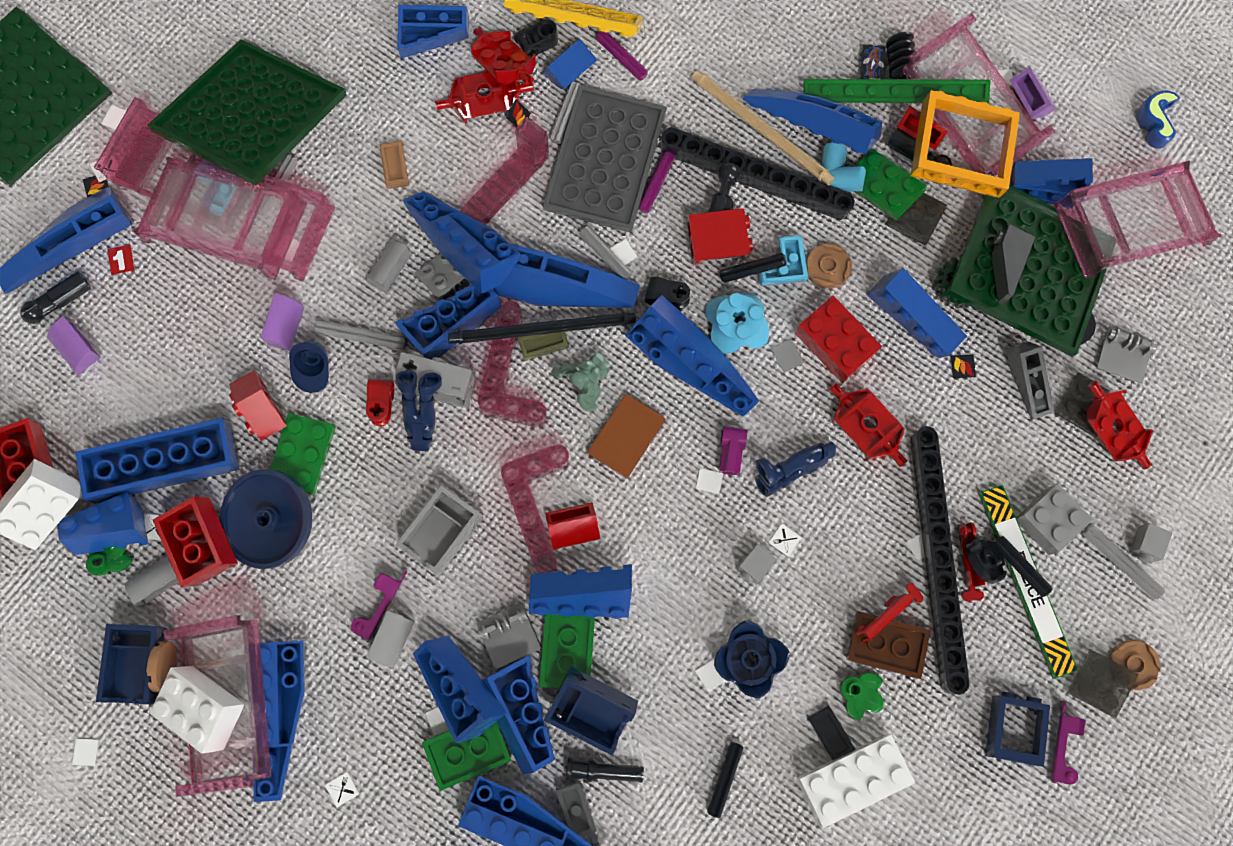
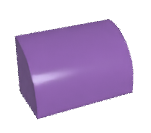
[1010,67,1057,119]
[260,293,304,351]
[47,316,101,376]

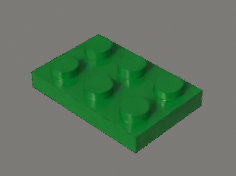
[853,149,927,221]
[270,413,336,495]
[539,614,595,689]
[422,722,512,791]

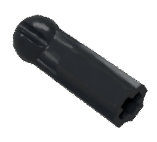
[887,128,952,166]
[709,163,740,212]
[20,271,91,324]

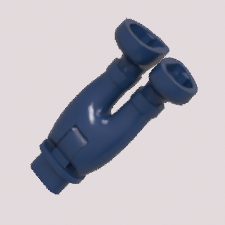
[396,370,442,451]
[755,442,836,497]

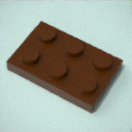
[846,611,931,679]

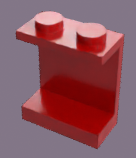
[687,208,753,265]

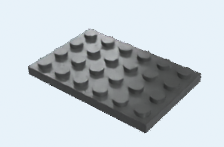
[543,85,667,233]

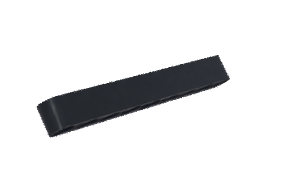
[660,127,855,220]

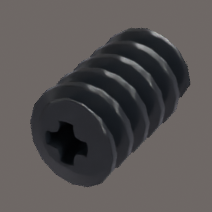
[886,32,919,79]

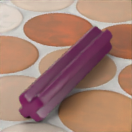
[596,31,648,81]
[639,151,675,214]

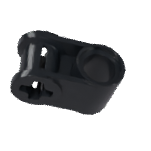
[514,19,558,58]
[644,277,690,309]

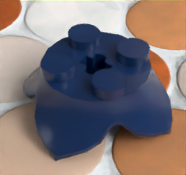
[714,620,790,699]

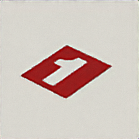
[107,245,135,275]

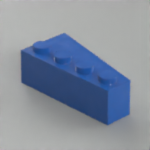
[413,636,507,744]

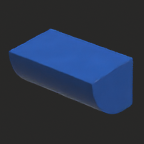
[543,39,597,89]

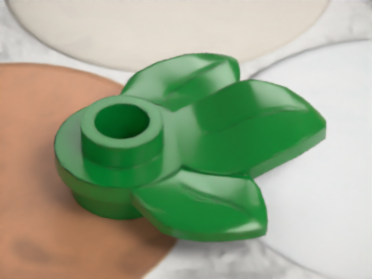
[86,546,133,576]
[840,672,884,721]

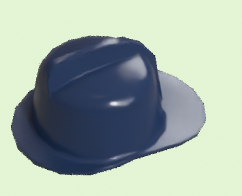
[289,338,329,393]

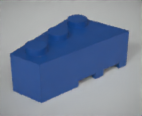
[397,4,469,59]
[1009,158,1093,208]
[57,491,149,555]

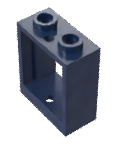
[985,692,1050,767]

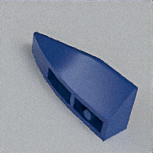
[743,89,882,154]
[0,186,133,294]
[493,244,640,308]
[251,640,305,802]
[458,776,593,846]

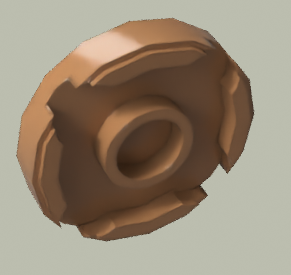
[806,243,852,289]
[1108,640,1161,690]
[146,641,177,692]

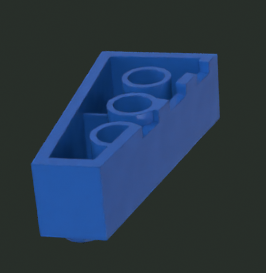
[866,268,967,358]
[394,285,502,360]
[529,564,632,619]
[482,655,555,775]

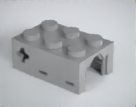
[393,351,477,409]
[396,485,483,577]

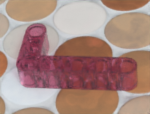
[460,117,549,225]
[478,301,547,427]
[501,444,569,574]

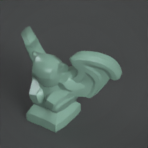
[551,352,611,412]

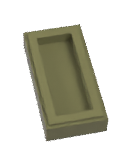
[517,332,570,361]

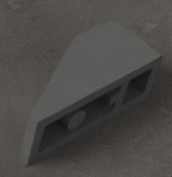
[992,225,1035,304]
[1006,341,1054,420]

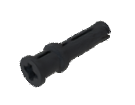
[566,757,644,783]

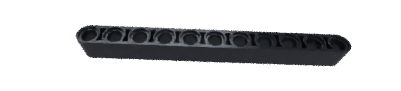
[910,426,969,695]

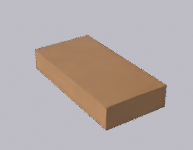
[379,141,410,189]

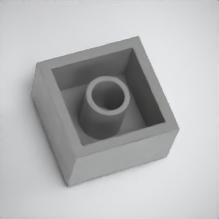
[1016,483,1093,555]

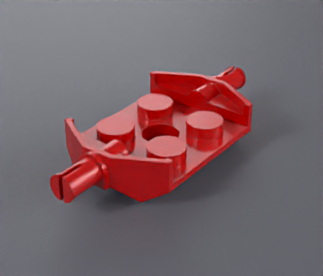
[471,27,536,86]
[435,72,534,124]
[1087,381,1153,470]
[829,383,908,467]

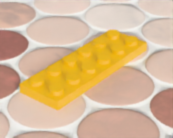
[504,0,643,37]

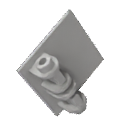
[414,253,468,301]
[1097,326,1158,384]
[476,603,541,670]

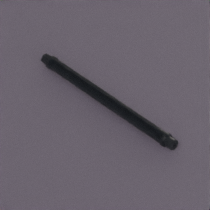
[448,312,636,345]

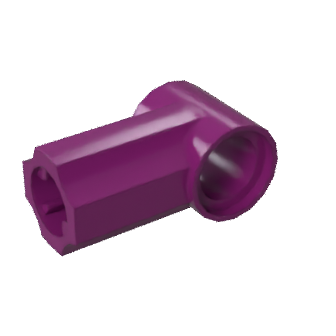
[719,426,748,475]

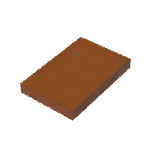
[587,394,666,479]

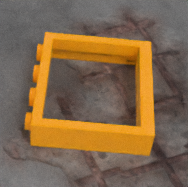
[910,90,1020,198]

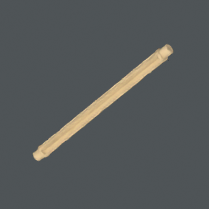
[692,70,835,186]

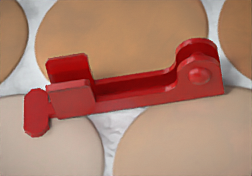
[958,522,986,601]
[855,583,923,643]

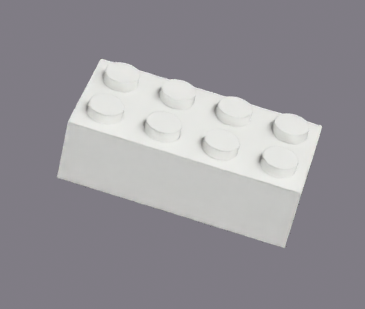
[796,734,915,828]

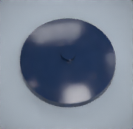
[220,469,312,569]

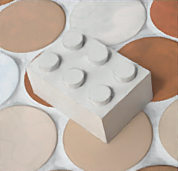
[0,459,81,550]
[150,666,245,754]

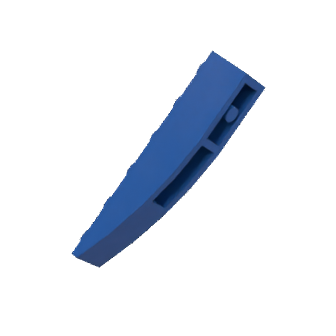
[403,192,521,294]
[625,295,759,417]

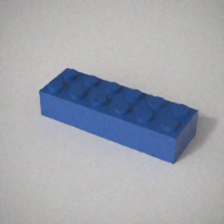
[75,418,240,504]

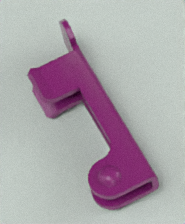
[351,570,408,641]
[1051,701,1086,785]

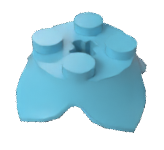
[705,292,769,354]

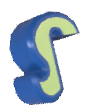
[1137,90,1181,149]

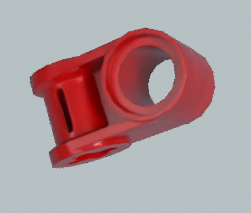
[366,379,394,427]

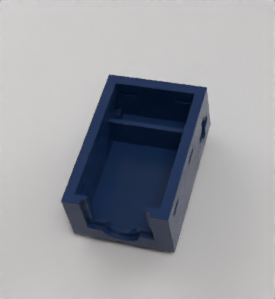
[96,624,168,704]
[544,666,638,756]

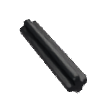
[719,253,787,283]
[993,536,1053,597]
[707,742,744,818]

